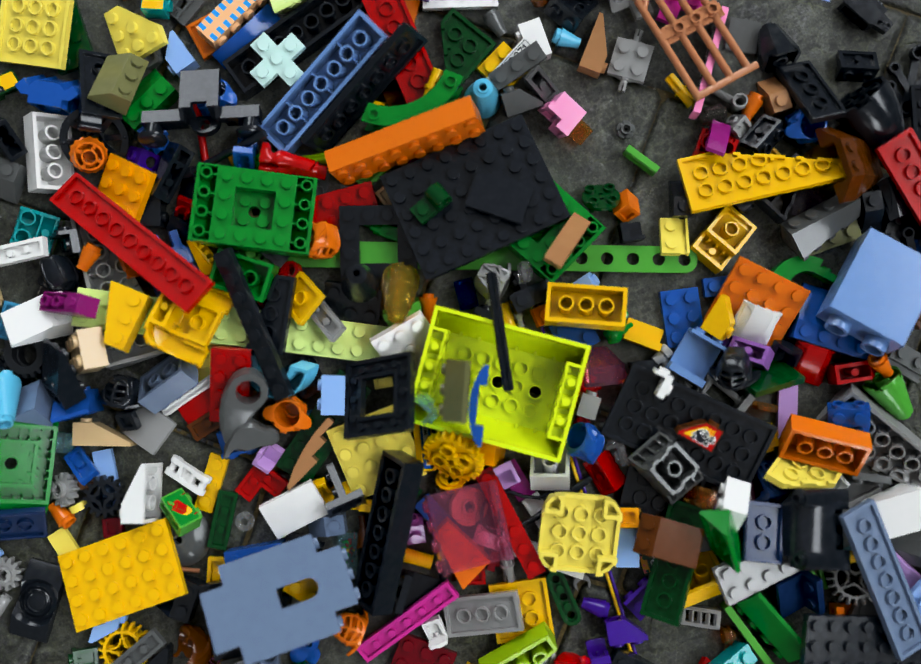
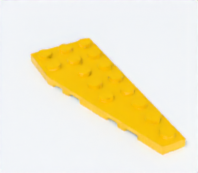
[676,152,846,214]

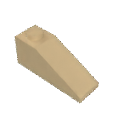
[72,418,137,447]

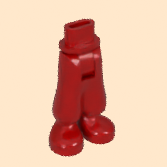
[258,141,327,180]

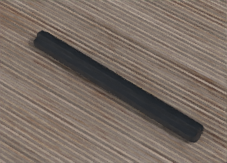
[486,272,514,392]

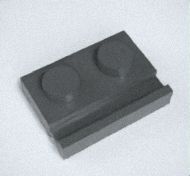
[887,344,921,384]

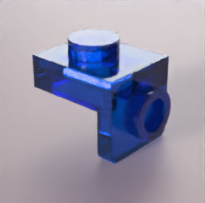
[453,277,479,310]

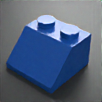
[50,386,104,423]

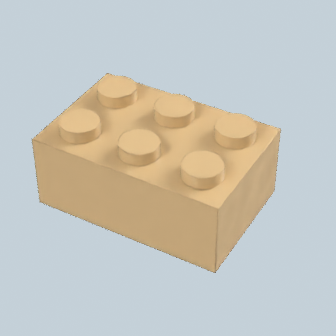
[65,326,109,375]

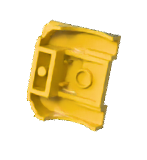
[143,287,233,368]

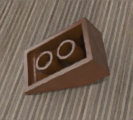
[633,512,705,569]

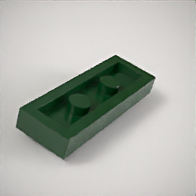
[207,489,239,551]

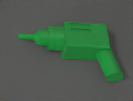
[363,225,398,242]

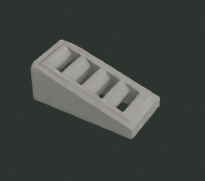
[680,605,721,630]

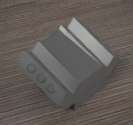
[627,431,704,506]

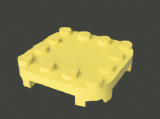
[537,491,623,577]

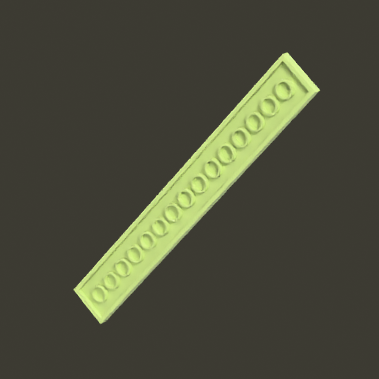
[71,287,389,362]

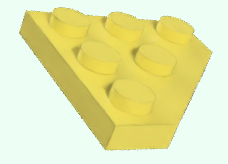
[104,6,169,58]
[764,457,843,489]

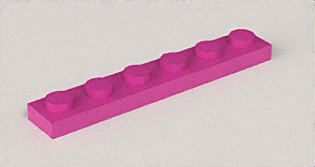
[357,579,459,663]

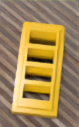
[187,240,214,275]

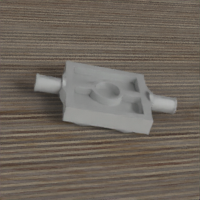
[607,29,655,93]

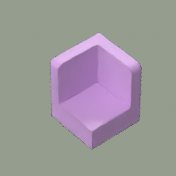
[252,444,285,474]
[493,460,521,489]

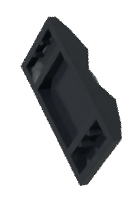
[9,557,65,643]

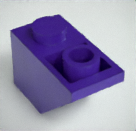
[603,614,648,648]

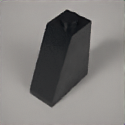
[0,117,28,162]

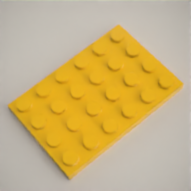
[57,518,189,633]

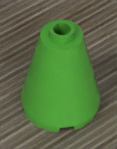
[862,366,913,420]

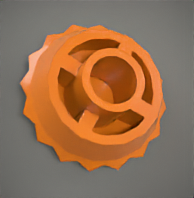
[69,136,109,174]

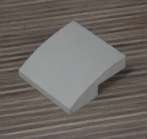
[123,407,177,455]

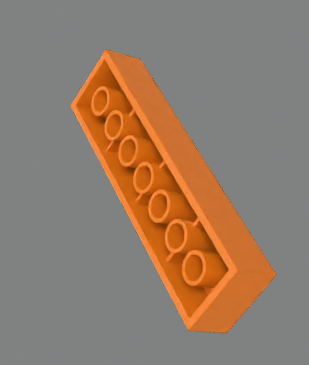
[324,95,486,185]

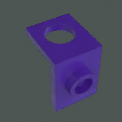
[125,146,162,173]

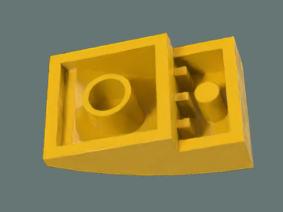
[690,205,758,275]

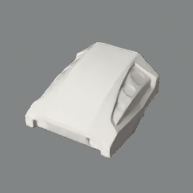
[732,299,783,345]

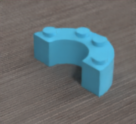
[251,351,319,399]

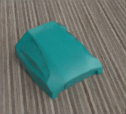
[9,206,61,254]

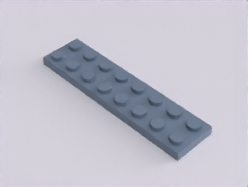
[838,498,921,661]

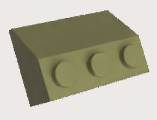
[87,53,149,116]
[439,359,471,424]

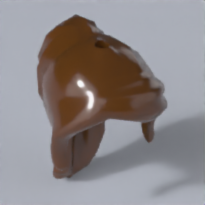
[173,623,213,664]

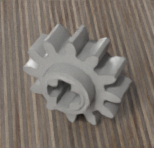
[50,472,80,507]
[0,556,25,592]

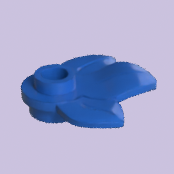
[290,640,321,664]

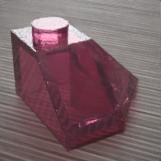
[583,346,627,388]

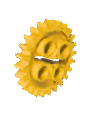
[422,430,485,482]

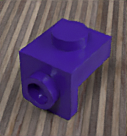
[585,637,611,664]

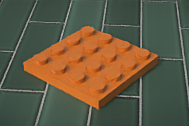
[702,255,811,347]

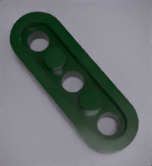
[546,571,581,626]

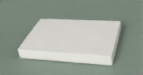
[258,479,328,539]

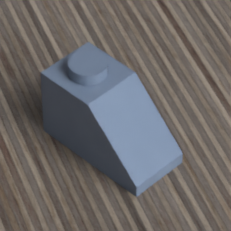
[308,511,348,537]

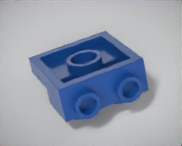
[827,400,871,433]

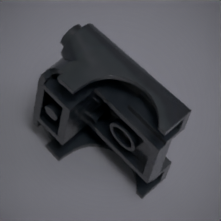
[782,488,850,571]

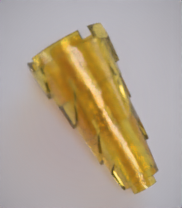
[381,262,420,324]

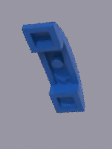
[211,3,281,69]
[469,364,489,447]

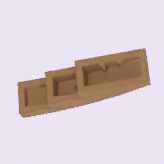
[287,416,335,490]

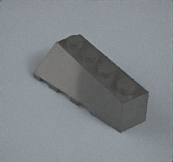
[781,195,861,262]

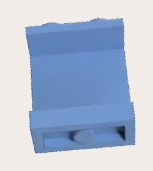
[665,326,726,388]

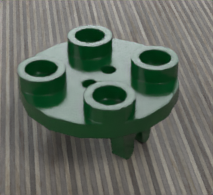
[582,183,620,213]

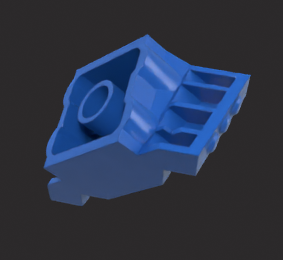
[14,74,80,116]

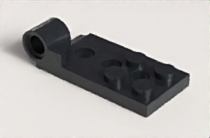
[77,49,123,133]

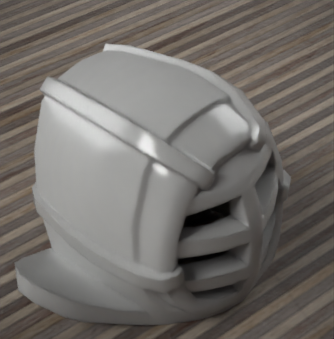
[473,262,511,306]

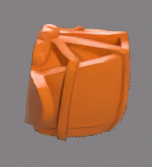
[308,221,341,260]
[262,396,312,434]
[333,609,368,656]

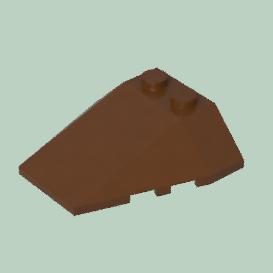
[815,127,884,203]

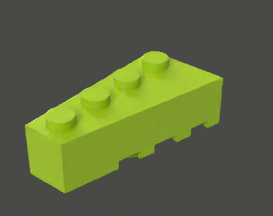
[478,621,558,664]

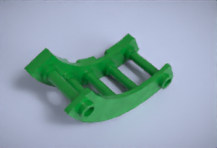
[361,69,464,133]

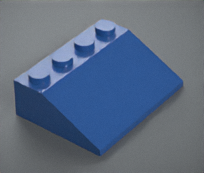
[785,283,869,360]

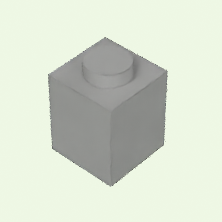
[574,389,602,421]

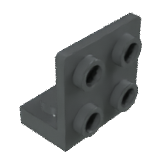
[843,471,892,499]

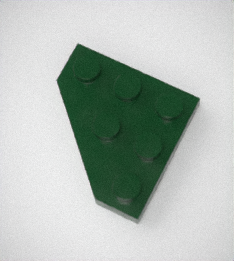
[440,8,497,88]

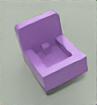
[407,513,427,545]

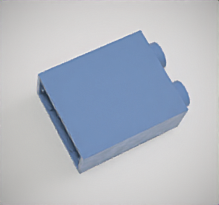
[816,227,921,356]

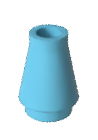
[552,27,581,49]

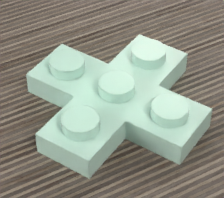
[249,32,306,88]

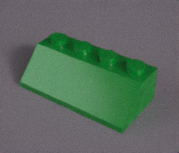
[733,591,801,663]

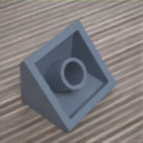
[14,379,53,426]

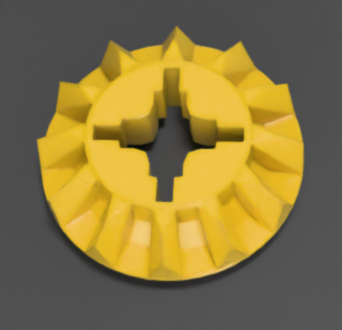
[435,473,466,493]

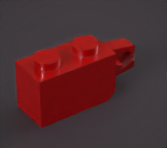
[826,359,877,385]

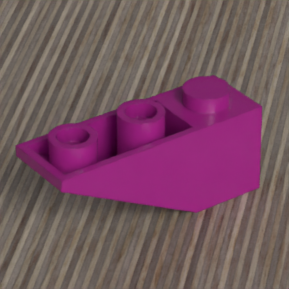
[39,291,100,319]

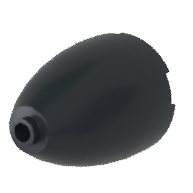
[837,76,905,151]

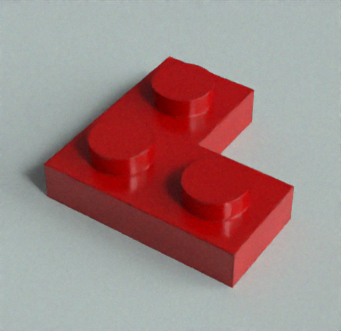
[235,466,289,502]

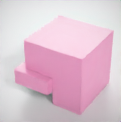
[538,91,587,139]

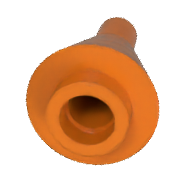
[419,293,438,323]

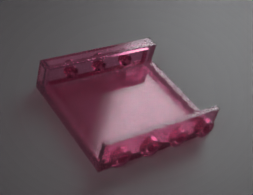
[422,479,515,577]

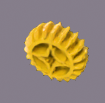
[97,621,148,664]

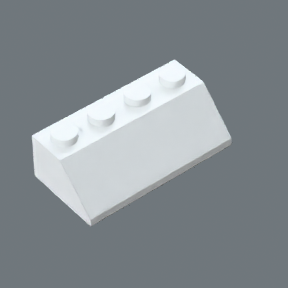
[23,111,74,194]

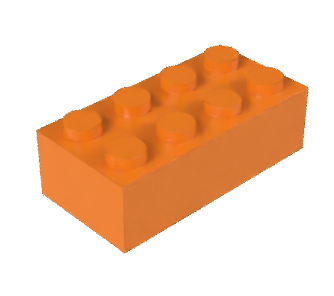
[778,414,873,477]

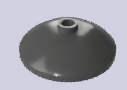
[161,515,211,567]

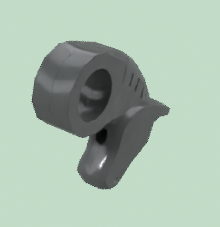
[219,367,280,459]

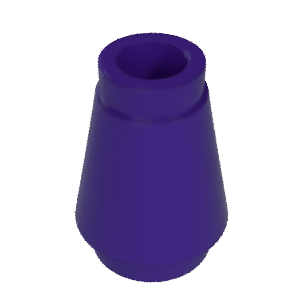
[581,597,611,619]

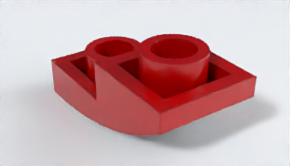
[178,388,210,425]

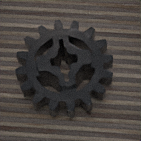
[82,475,127,518]

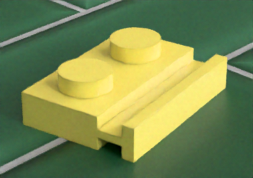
[658,218,690,256]

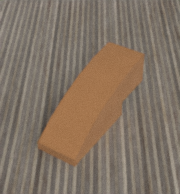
[543,212,591,270]

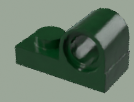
[409,182,453,226]

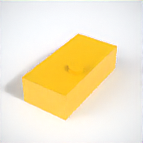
[545,282,628,331]

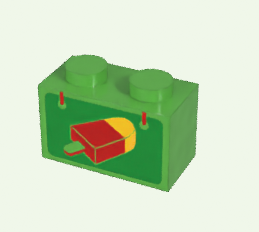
[159,487,202,537]

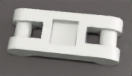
[164,455,213,496]

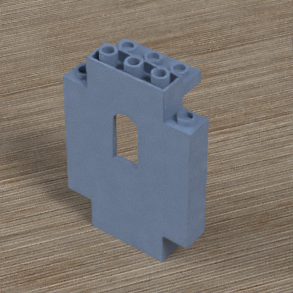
[199,534,361,664]

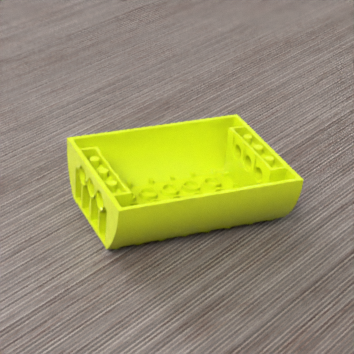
[414,305,591,463]

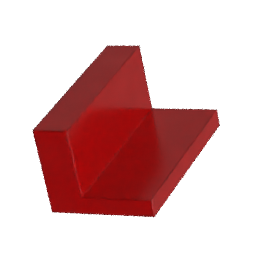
[582,448,625,496]

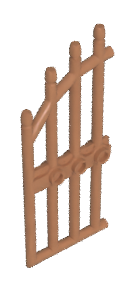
[632,0,759,102]

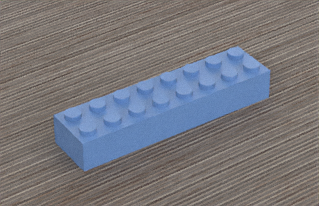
[260,9,389,154]

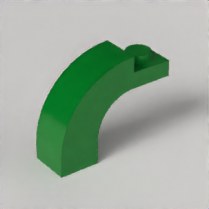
[771,256,837,284]

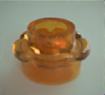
[720,625,736,645]

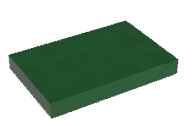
[734,360,805,398]

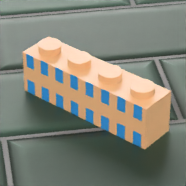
[196,0,267,50]

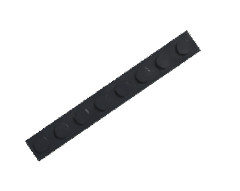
[212,247,295,402]

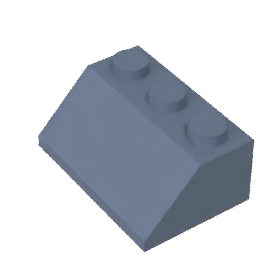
[138,355,199,414]

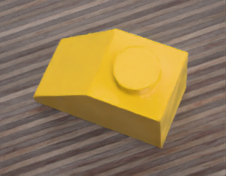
[700,294,736,340]

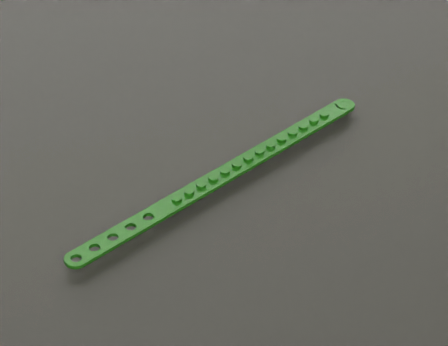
[239,241,697,273]

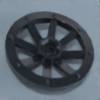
[59,109,129,173]

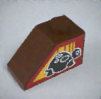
[674,418,724,453]

